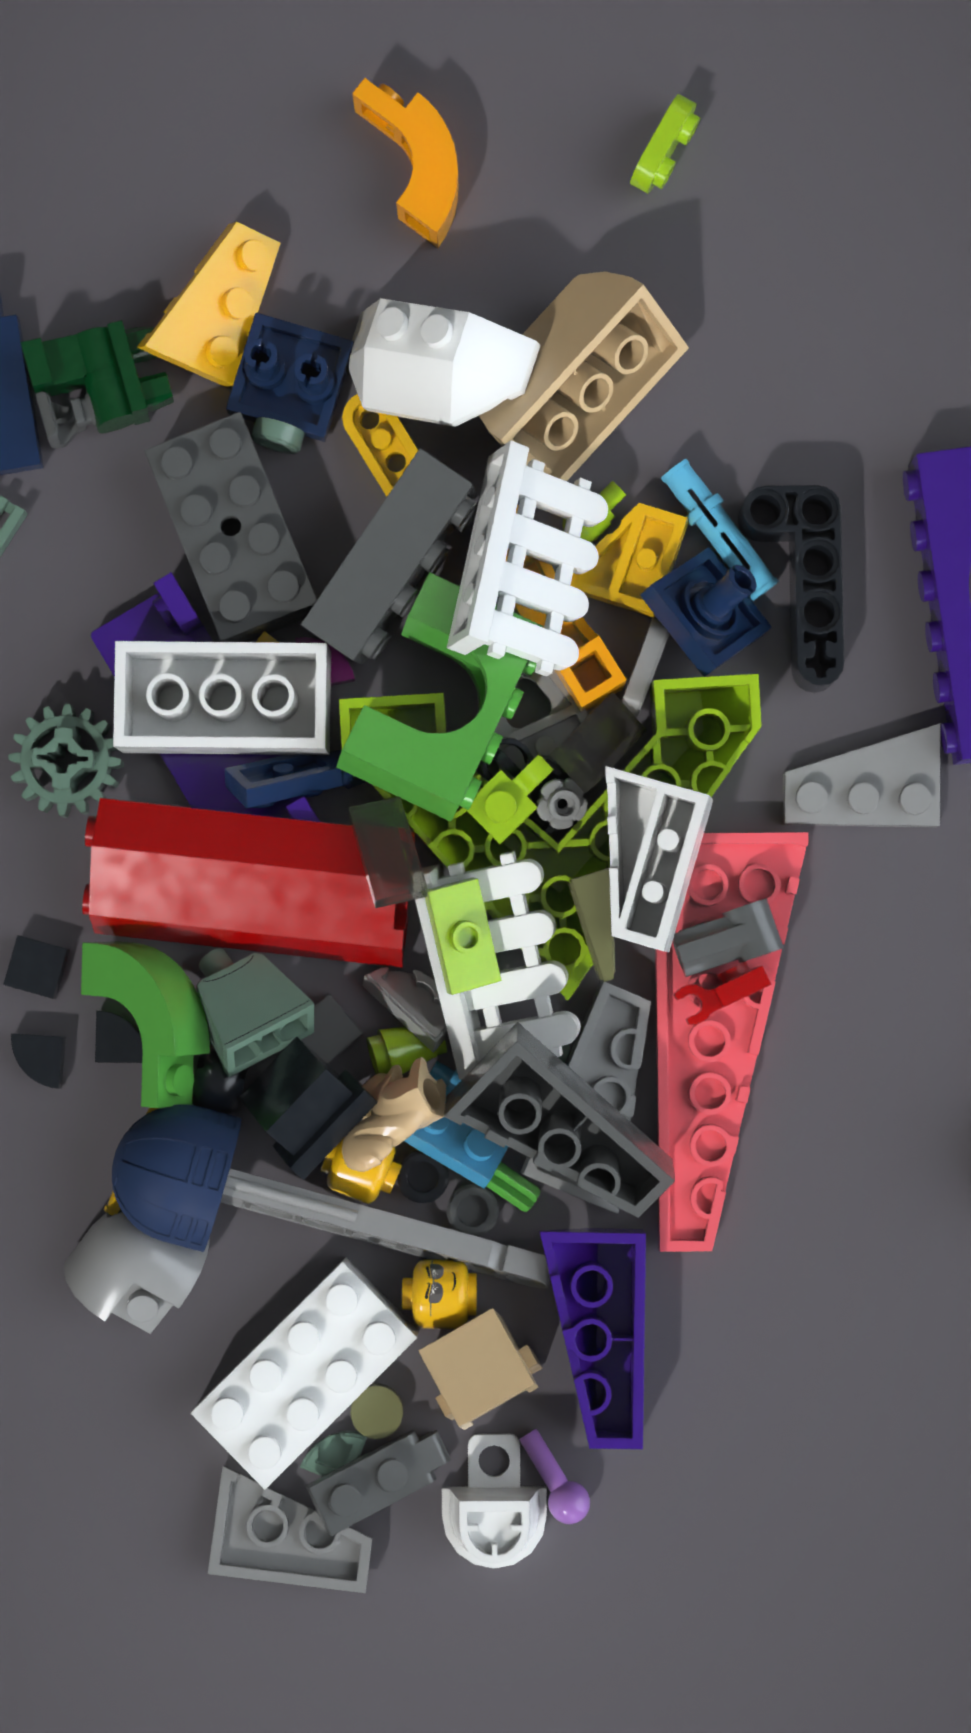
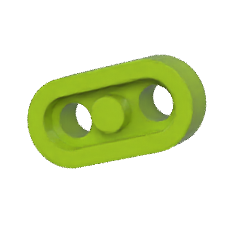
[630,94,701,194]

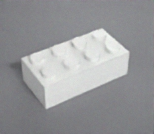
[113,641,331,755]
[191,1257,419,1490]

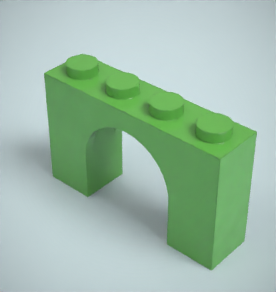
[336,572,544,822]

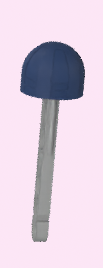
[112,1104,550,1288]

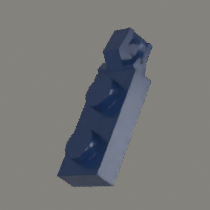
[225,749,366,809]

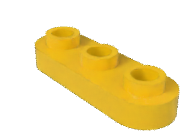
[342,394,418,497]

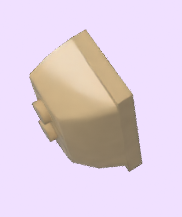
[479,271,689,481]

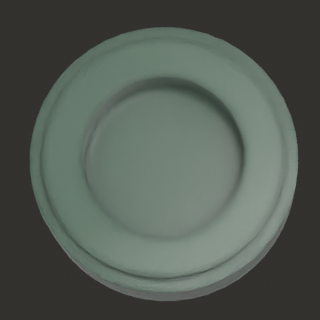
[251,417,305,454]

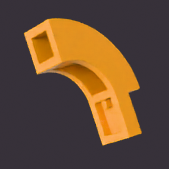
[352,78,459,248]

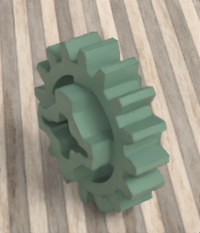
[8,704,124,818]

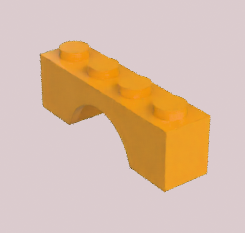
[505,504,627,712]

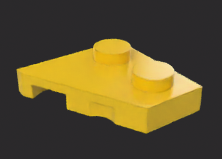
[570,503,689,617]

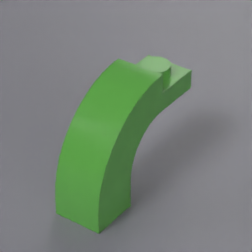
[81,941,210,1108]

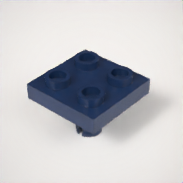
[640,547,772,677]

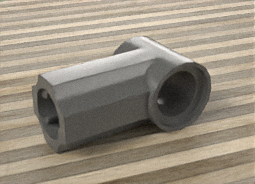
[673,898,784,977]

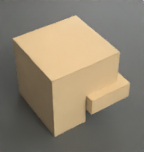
[418,1308,543,1430]

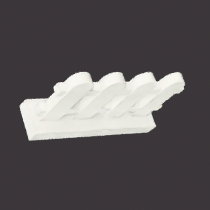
[447,441,608,676]
[409,851,581,1080]

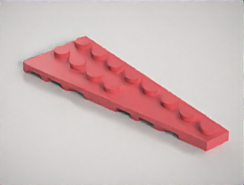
[655,832,809,1252]

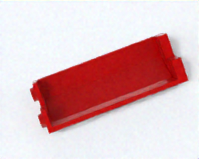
[82,798,415,968]

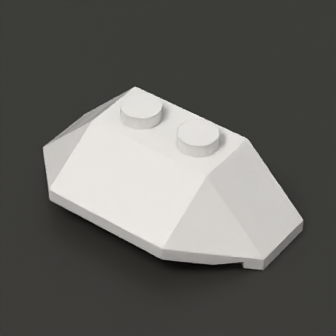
[348,298,541,427]

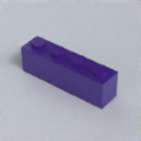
[539,1228,646,1450]

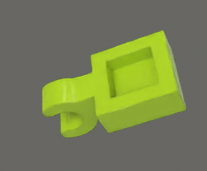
[464,755,554,844]

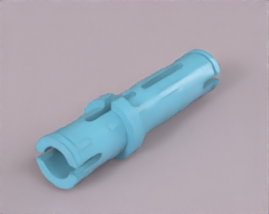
[661,459,779,601]

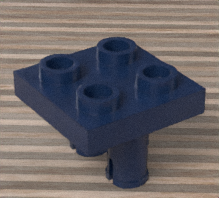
[226,313,354,442]

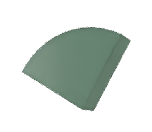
[300,1430,367,1476]

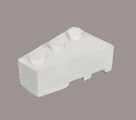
[605,766,713,952]

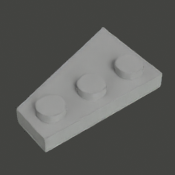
[783,723,940,828]
[208,1466,373,1593]

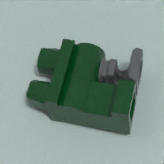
[20,320,174,448]

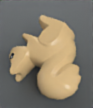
[342,1057,446,1172]

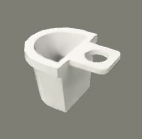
[442,1433,547,1569]

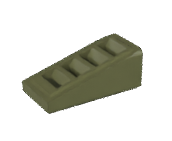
[568,868,615,982]

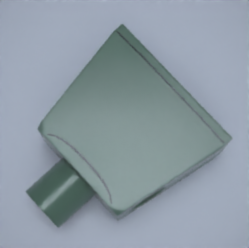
[195,948,314,1078]

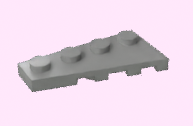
[520,981,651,1214]

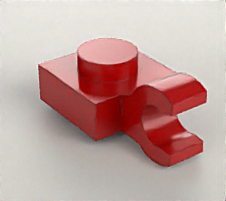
[674,961,772,1025]

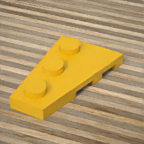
[137,222,281,387]

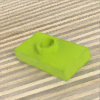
[423,877,502,995]

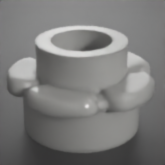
[536,778,588,829]

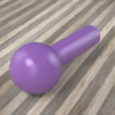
[519,1428,590,1524]

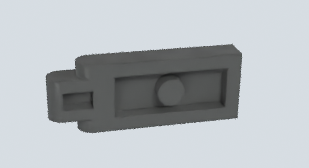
[305,1430,451,1536]

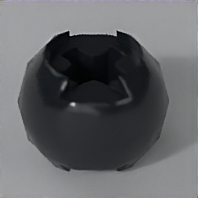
[192,1051,248,1114]

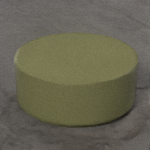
[350,1384,403,1439]

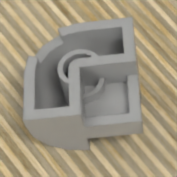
[64,1212,210,1334]

